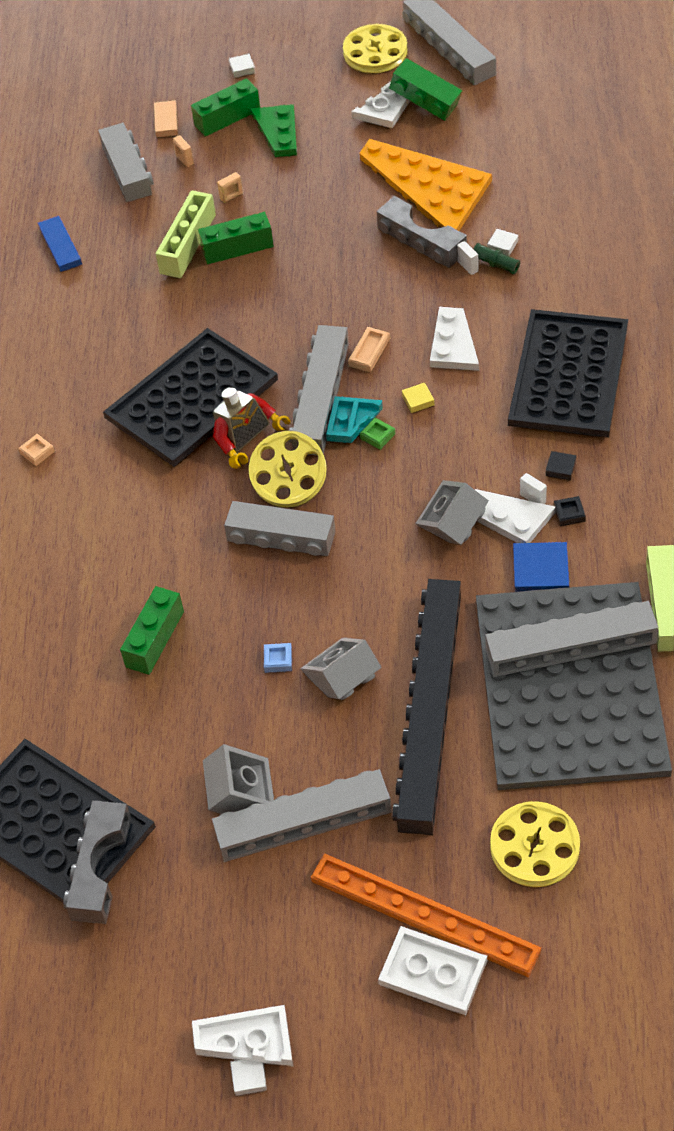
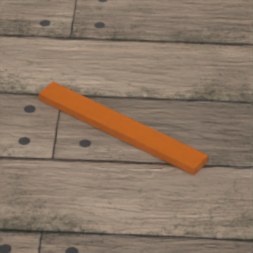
[311,853,541,978]

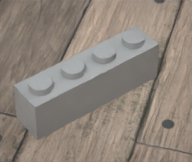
[98,122,154,202]
[224,501,336,556]

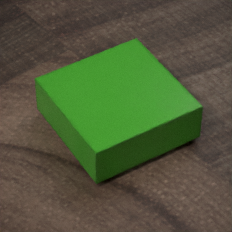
[360,418,396,450]

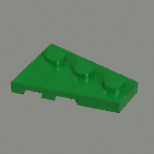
[250,104,297,157]

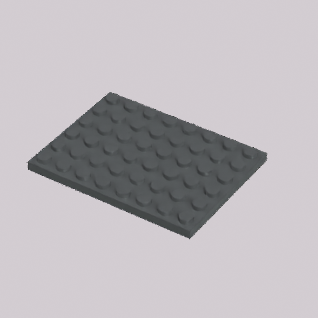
[476,582,672,790]

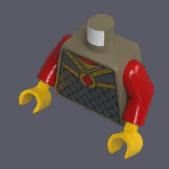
[213,388,291,469]

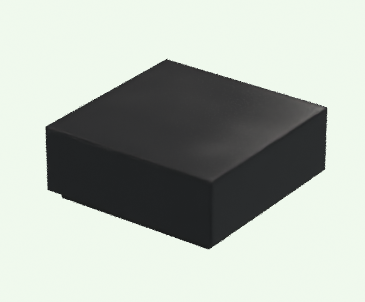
[545,451,577,481]
[553,496,586,527]

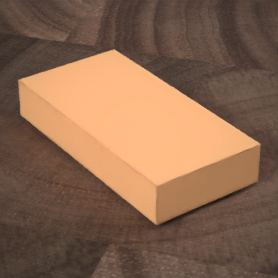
[154,100,178,138]
[348,327,390,373]

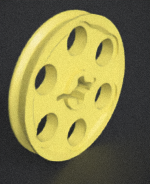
[343,24,407,73]
[249,431,327,508]
[490,802,580,887]

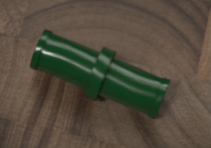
[473,243,521,275]

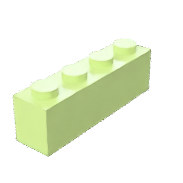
[156,190,216,278]
[646,545,674,652]

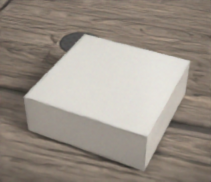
[229,54,255,78]
[487,229,518,256]
[457,241,478,275]
[520,473,547,504]
[231,1060,267,1096]

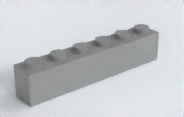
[402,0,496,85]
[288,325,349,455]
[485,601,659,677]
[212,769,392,862]

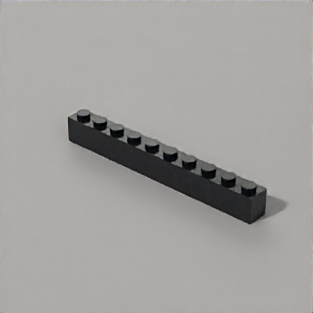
[392,579,461,835]

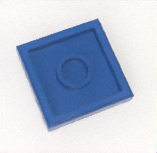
[513,542,569,592]

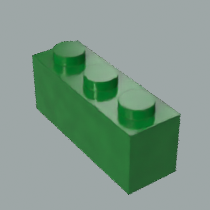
[389,58,463,121]
[191,78,260,137]
[198,212,274,265]
[120,586,184,675]

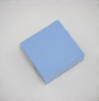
[264,643,292,673]

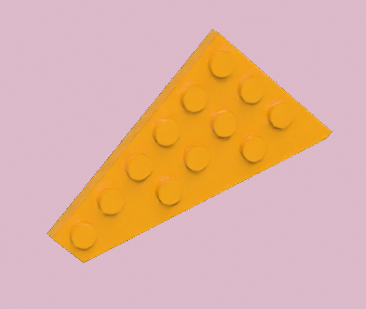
[360,139,492,231]

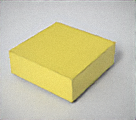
[402,383,435,413]

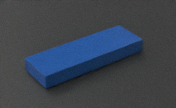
[38,216,82,272]

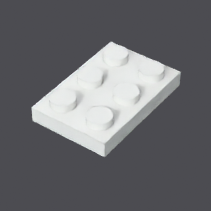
[378,926,487,1016]

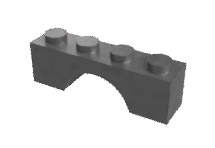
[376,196,467,268]
[63,801,131,924]

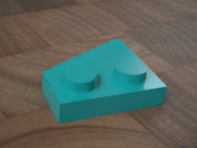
[326,396,383,443]

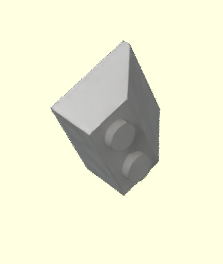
[416,480,489,545]
[301,638,382,700]
[203,744,274,814]

